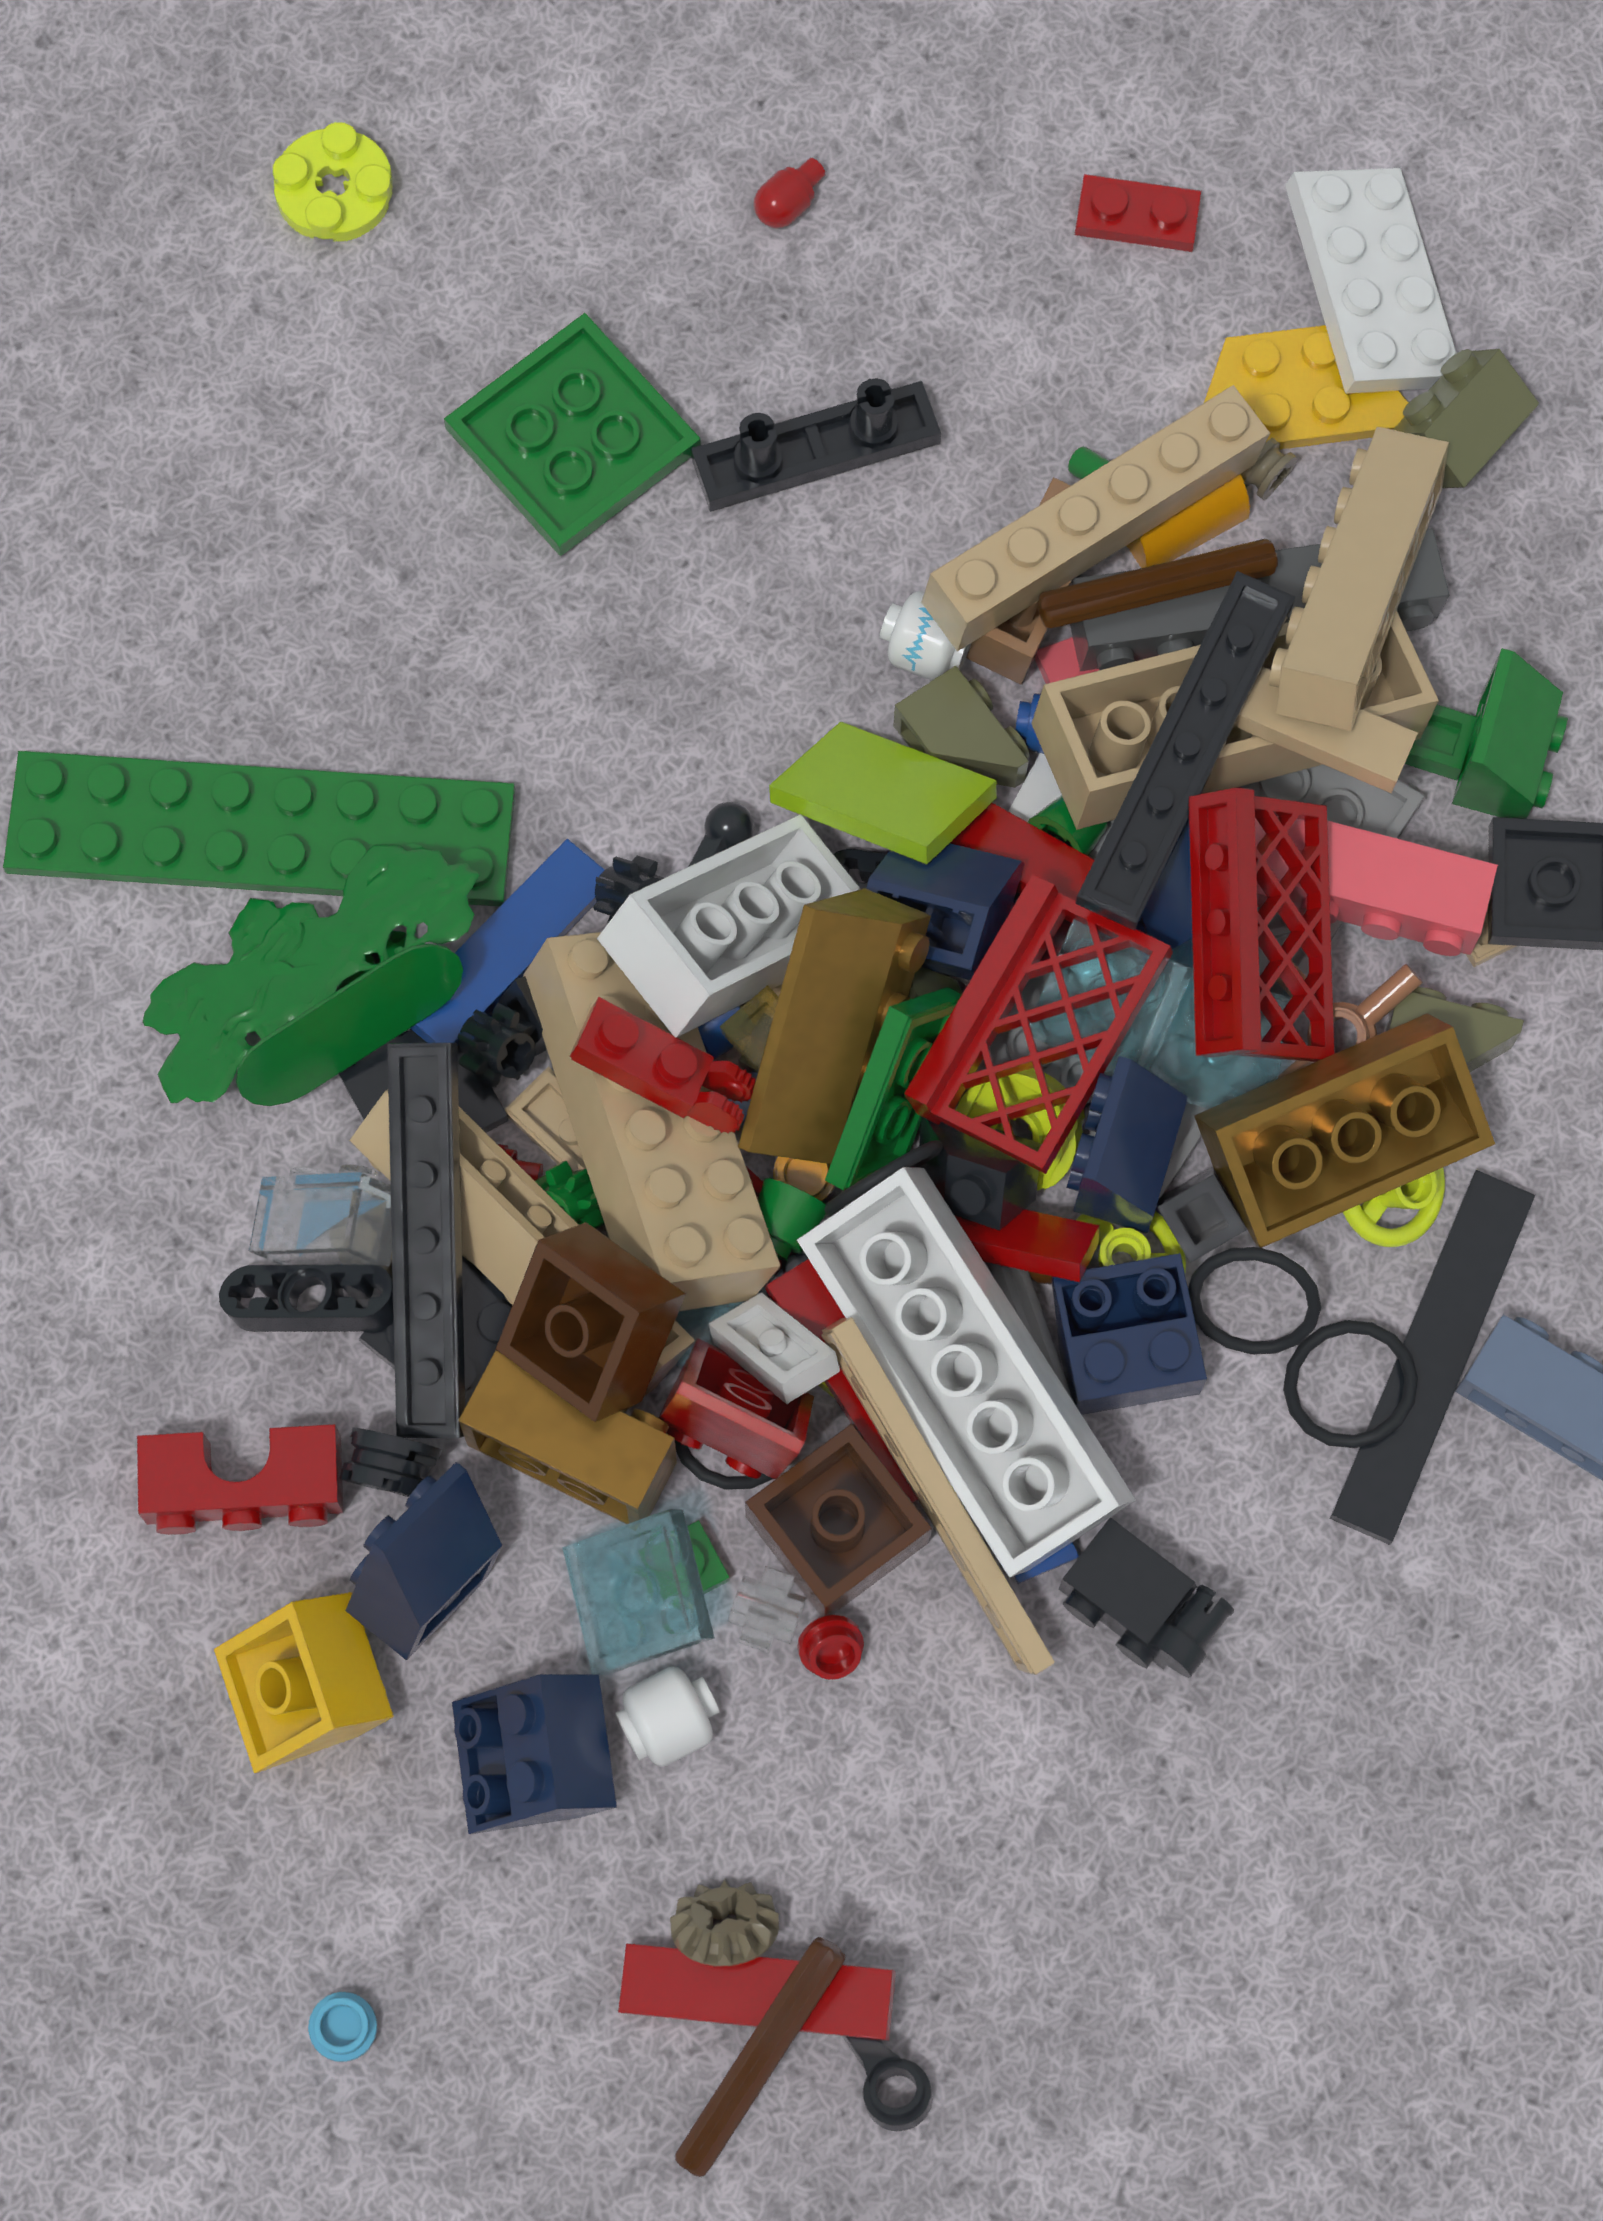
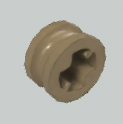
[1241,438,1298,500]

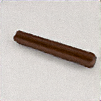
[1037,539,1278,628]
[675,1937,845,2177]

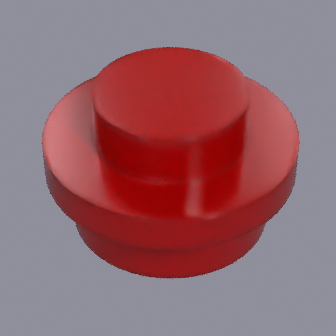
[797,1615,864,1680]

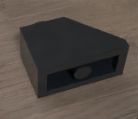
[919,1117,1042,1231]

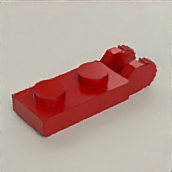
[569,997,756,1134]

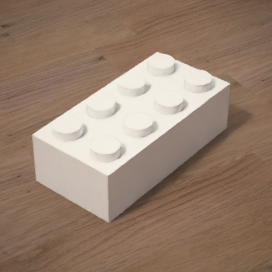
[597,814,860,1038]

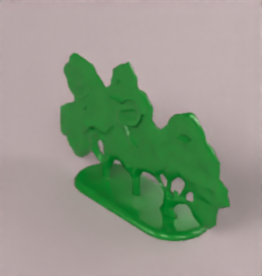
[142,844,480,1106]

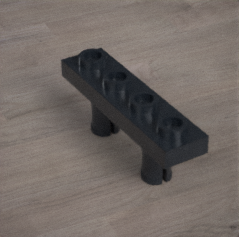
[691,378,941,512]

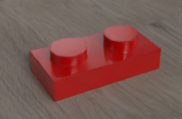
[1075,174,1201,252]

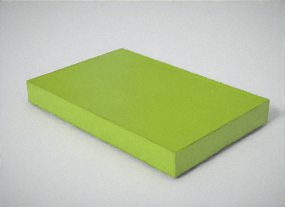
[769,721,997,864]

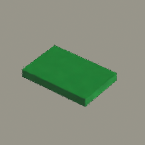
[825,987,962,1191]

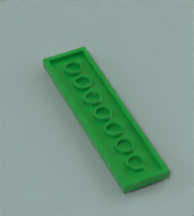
[3,751,515,907]

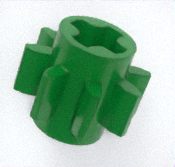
[535,1161,605,1229]

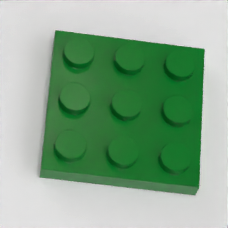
[444,312,701,557]

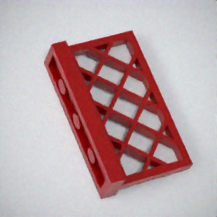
[1189,787,1334,1062]
[904,874,1173,1174]

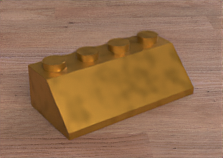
[738,888,931,1164]
[1194,1013,1495,1248]

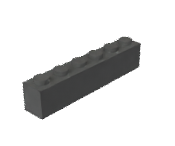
[1070,528,1450,671]

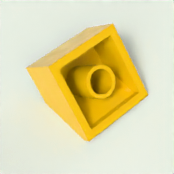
[214,1592,394,1774]

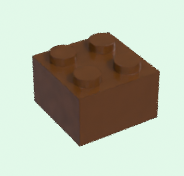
[496,1222,686,1422]
[745,1424,932,1617]

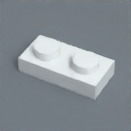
[709,1292,840,1404]

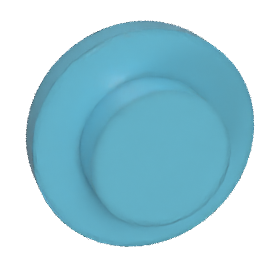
[308,1992,377,2062]

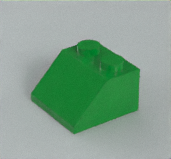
[1452,648,1568,819]

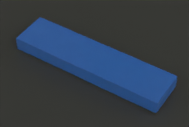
[410,839,605,1046]

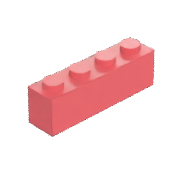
[1255,816,1498,956]

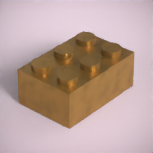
[459,1351,677,1532]

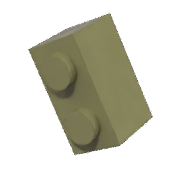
[1393,349,1539,488]

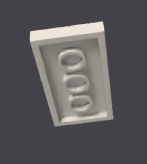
[1285,168,1456,394]

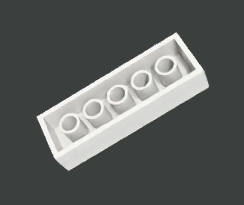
[797,1167,1136,1578]

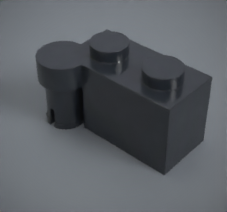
[1059,1517,1234,1678]

